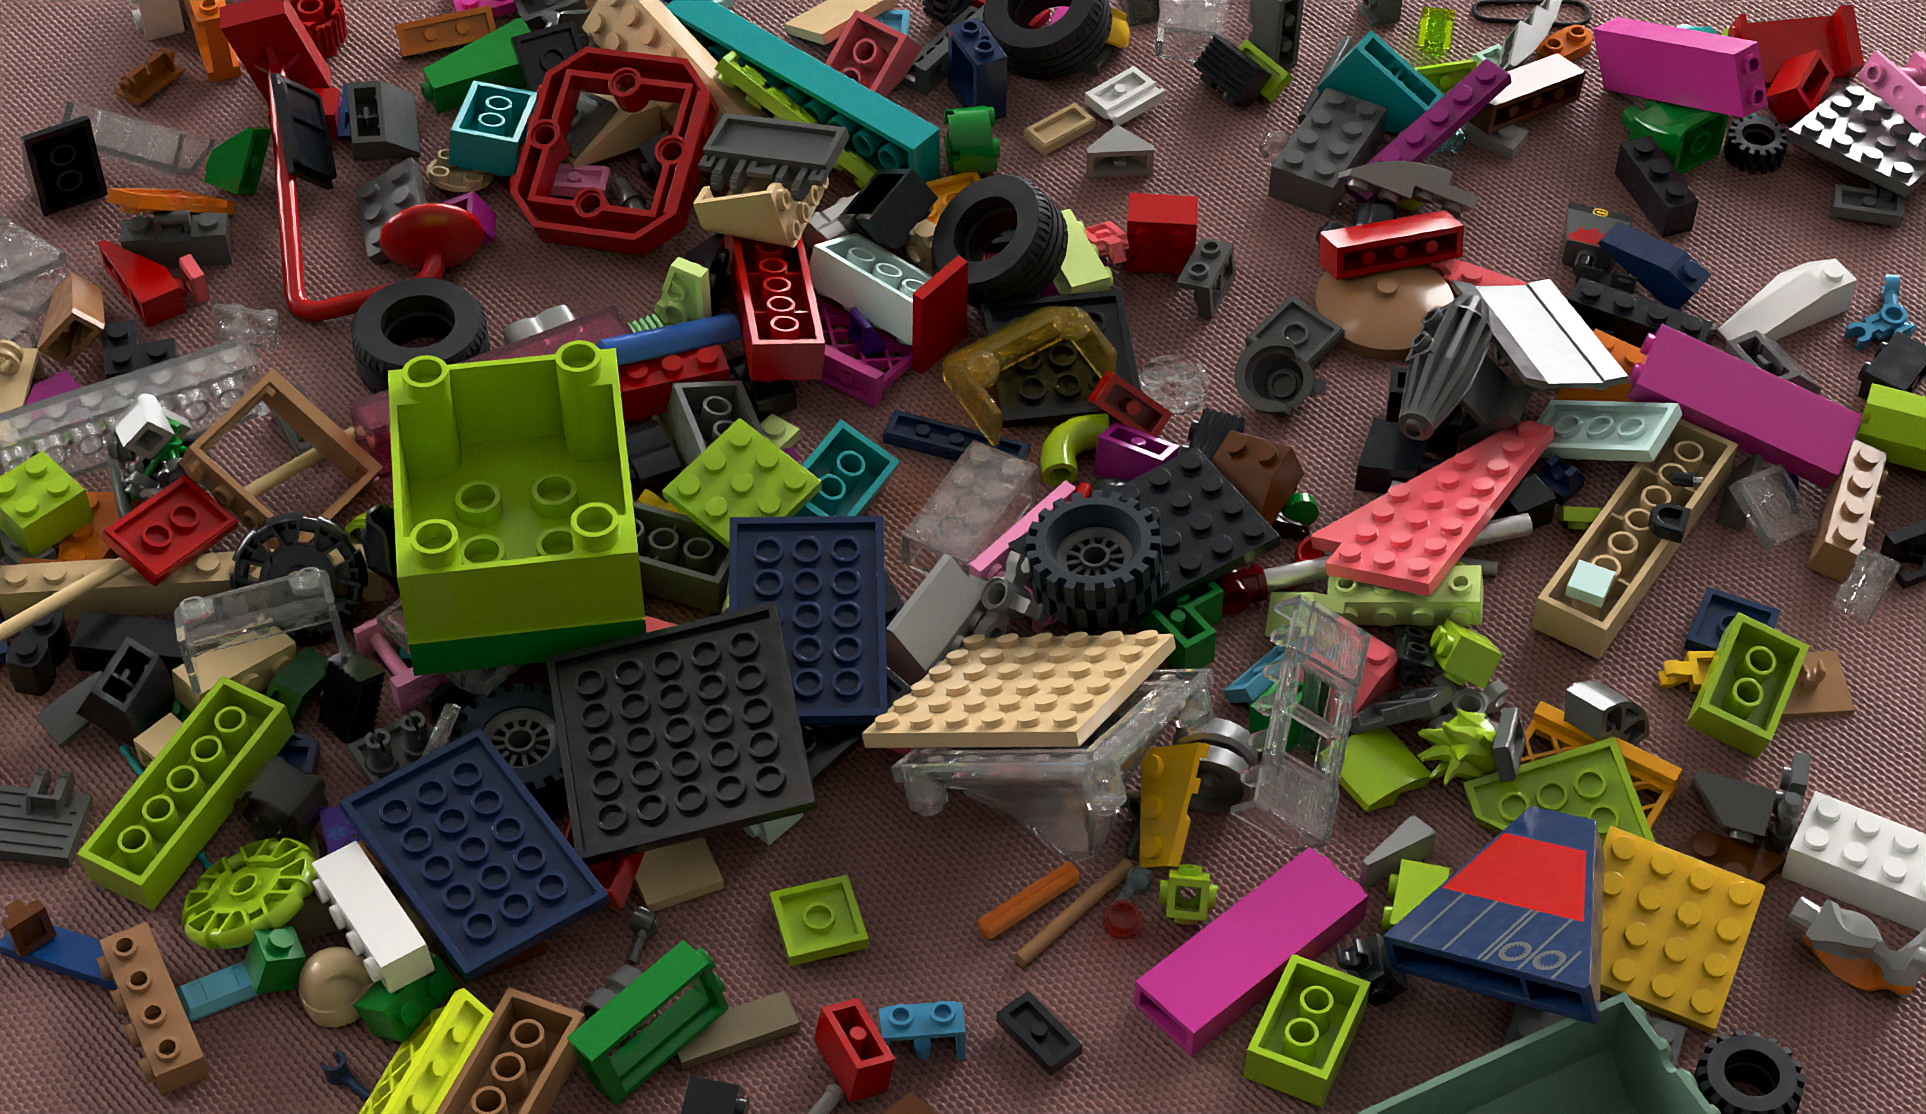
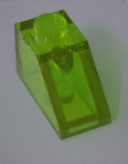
[1417,6,1455,56]

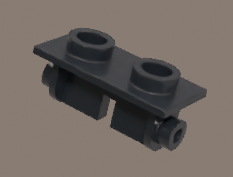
[1393,626,1435,686]

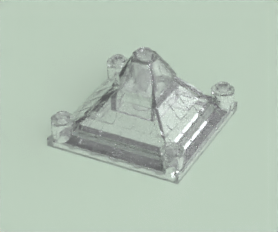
[891,668,1214,862]

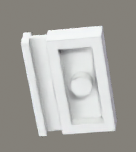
[1084,66,1166,126]

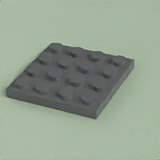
[1786,83,1926,197]

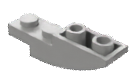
[1337,161,1479,215]

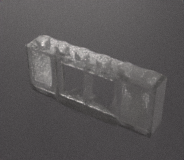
[1230,594,1371,853]

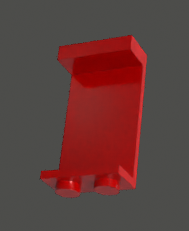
[1728,4,1864,85]

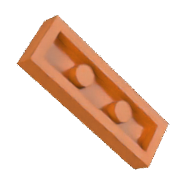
[394,5,496,58]

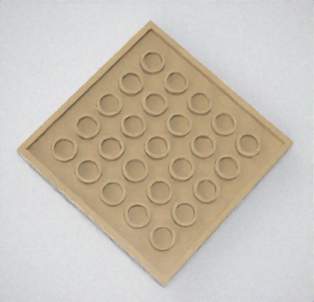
[862,630,1176,748]

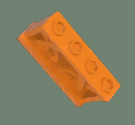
[182,0,242,83]

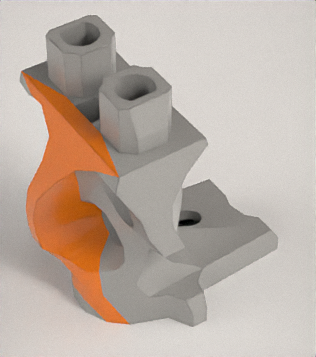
[1785,896,1926,999]

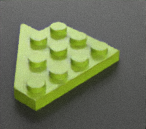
[1463,737,1655,845]

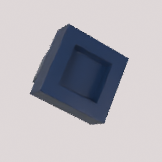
[1537,454,1586,506]

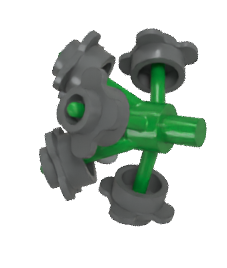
[107,420,212,501]

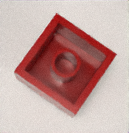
[1125,193,1198,274]

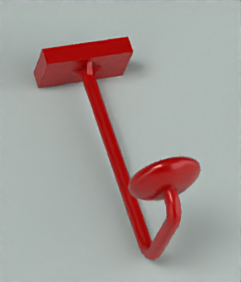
[219,0,484,322]

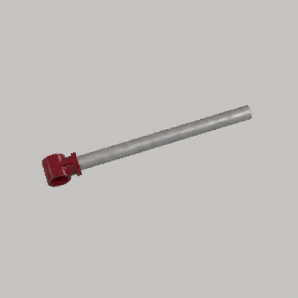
[1214,513,1533,615]

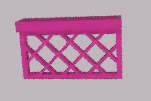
[816,298,912,408]

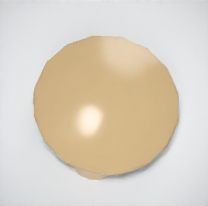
[426,149,493,193]

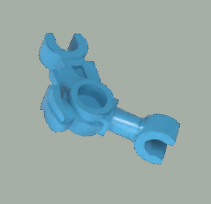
[1844,274,1916,351]

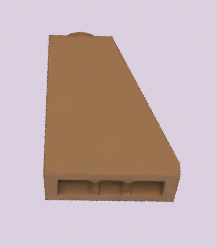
[37,272,105,366]

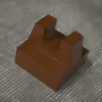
[1,899,57,958]

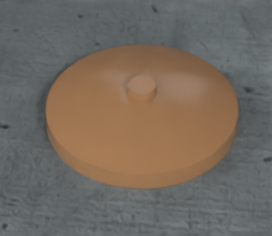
[1314,264,1454,360]

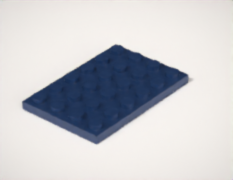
[729,516,888,724]
[339,728,609,983]

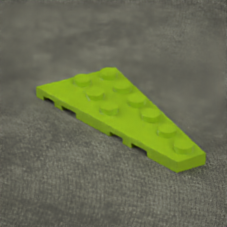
[714,50,877,188]

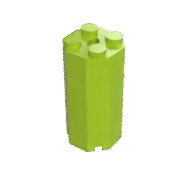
[1856,383,1926,472]

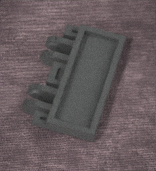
[698,113,849,202]
[0,768,93,868]

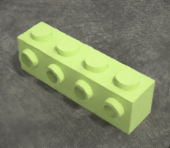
[1327,565,1484,627]

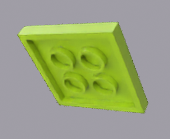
[663,418,822,549]

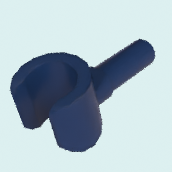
[321,1051,371,1102]

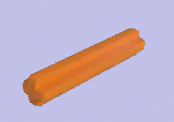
[977,862,1080,939]

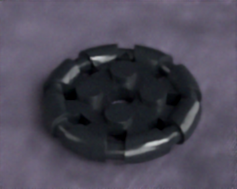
[229,512,368,647]

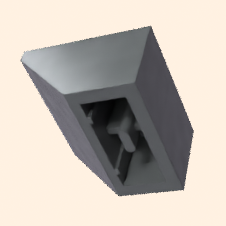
[346,81,420,161]
[1725,330,1821,394]

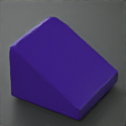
[848,307,886,356]

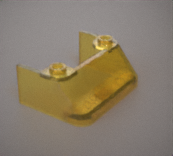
[942,306,1117,447]

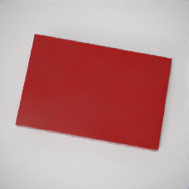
[912,256,968,375]
[101,474,239,587]

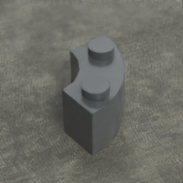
[1564,680,1649,746]

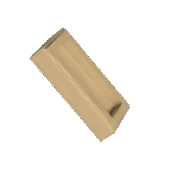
[1024,102,1096,156]

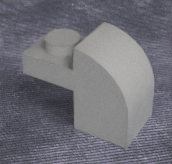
[114,394,192,460]

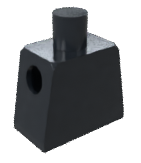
[1354,417,1444,494]

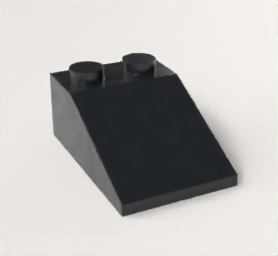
[21,115,108,217]

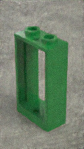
[567,940,729,1106]

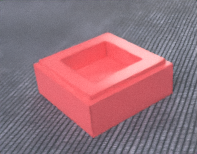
[179,254,210,303]

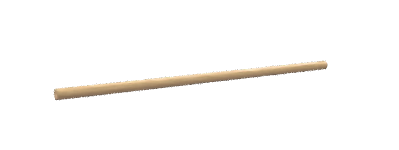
[0,415,379,642]

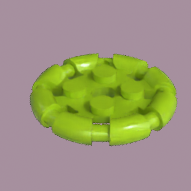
[181,838,317,950]

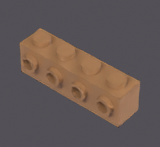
[1807,439,1888,582]
[96,922,209,1095]

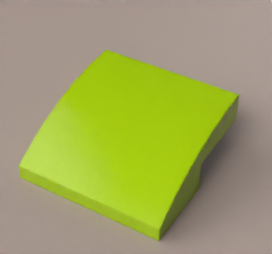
[1318,726,1431,812]

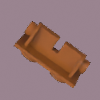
[114,47,185,107]

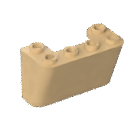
[693,169,829,248]

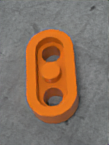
[1535,25,1593,62]

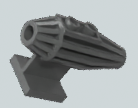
[1398,294,1533,446]

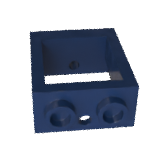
[948,17,1007,120]

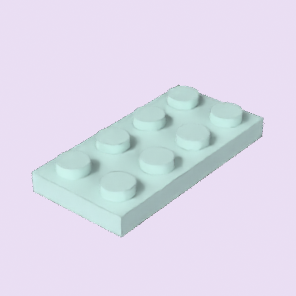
[1537,400,1683,462]

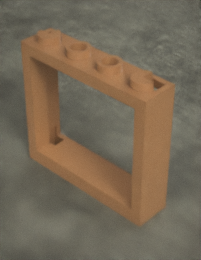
[178,368,383,549]

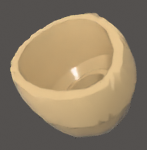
[299,946,374,1027]

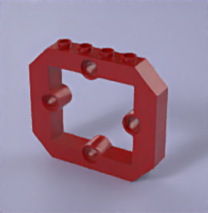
[509,47,719,256]

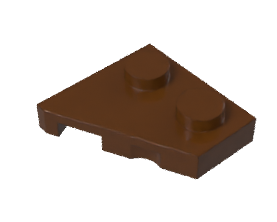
[1675,829,1786,885]

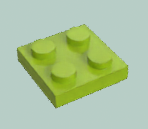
[769,874,869,966]

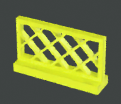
[359,988,494,1114]

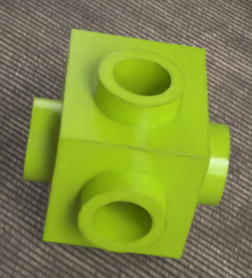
[1159,864,1217,925]

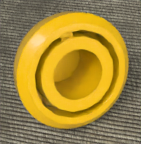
[1106,7,1130,49]

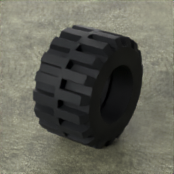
[1694,1030,1805,1114]

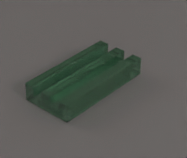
[1297,670,1334,756]

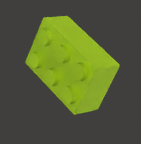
[1685,612,1810,759]
[1244,954,1371,1107]

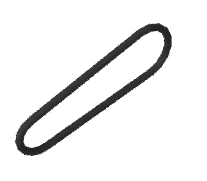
[1471,0,1592,27]

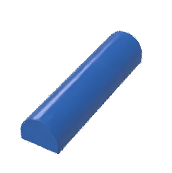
[596,313,742,366]

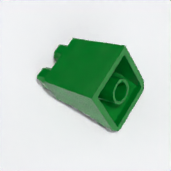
[1621,99,1729,175]

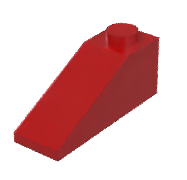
[98,240,187,328]

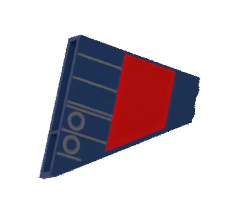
[1383,806,1604,1024]

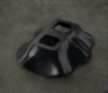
[360,502,400,593]

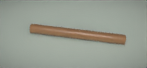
[1014,858,1134,967]

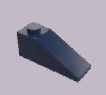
[1597,222,1711,310]

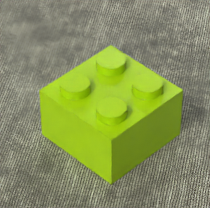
[0,451,94,558]

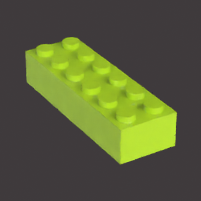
[77,676,295,911]

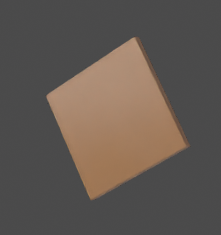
[1781,651,1855,717]

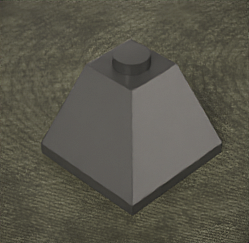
[1691,769,1776,844]

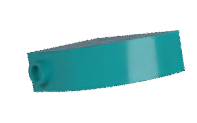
[1316,30,1444,132]

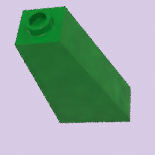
[420,17,531,114]

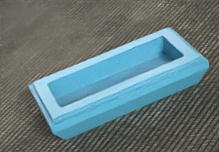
[176,961,263,1023]

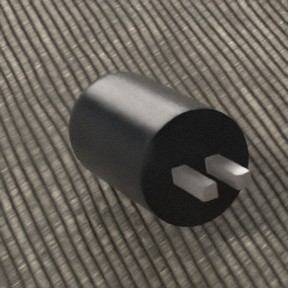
[1669,472,1703,487]

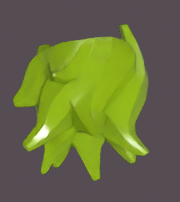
[1417,708,1498,786]

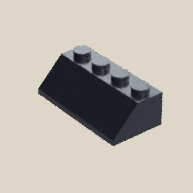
[1568,277,1719,349]

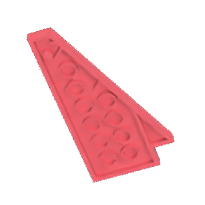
[1311,420,1554,596]

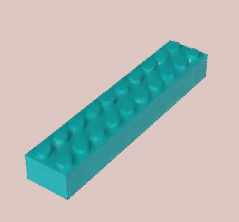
[665,0,940,182]

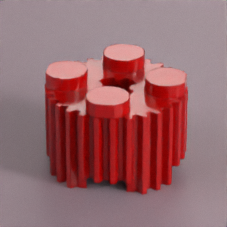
[289,0,348,59]

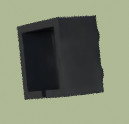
[837,169,938,248]

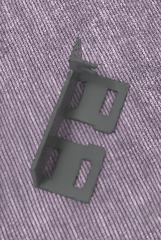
[1575,265,1637,295]

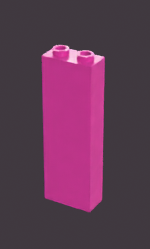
[1593,17,1768,118]
[1627,324,1863,489]
[1134,847,1368,1056]

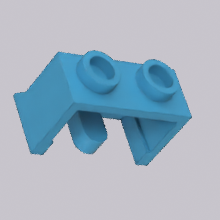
[879,1001,966,1060]

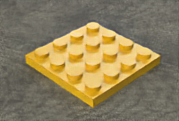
[1600,825,1766,1035]

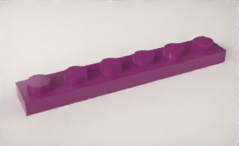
[1344,59,1512,203]

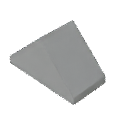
[1086,125,1154,178]

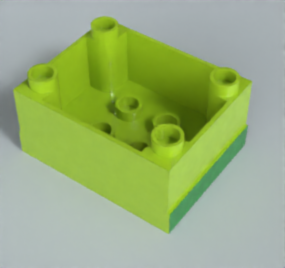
[388,340,646,676]

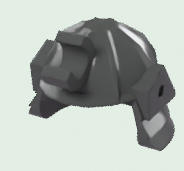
[1234,335,1327,417]

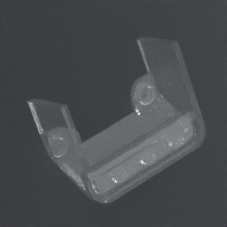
[174,567,349,695]

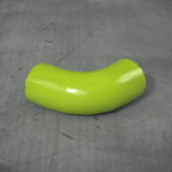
[1040,413,1110,487]

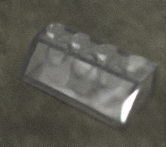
[61,101,216,180]

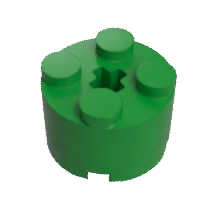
[943,105,1000,176]

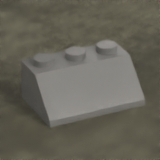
[886,553,986,686]

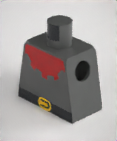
[1562,202,1633,276]

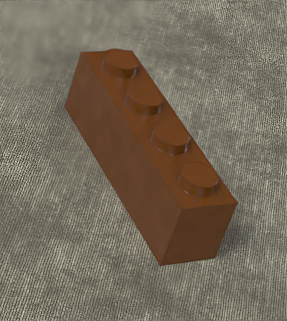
[1469,53,1586,134]

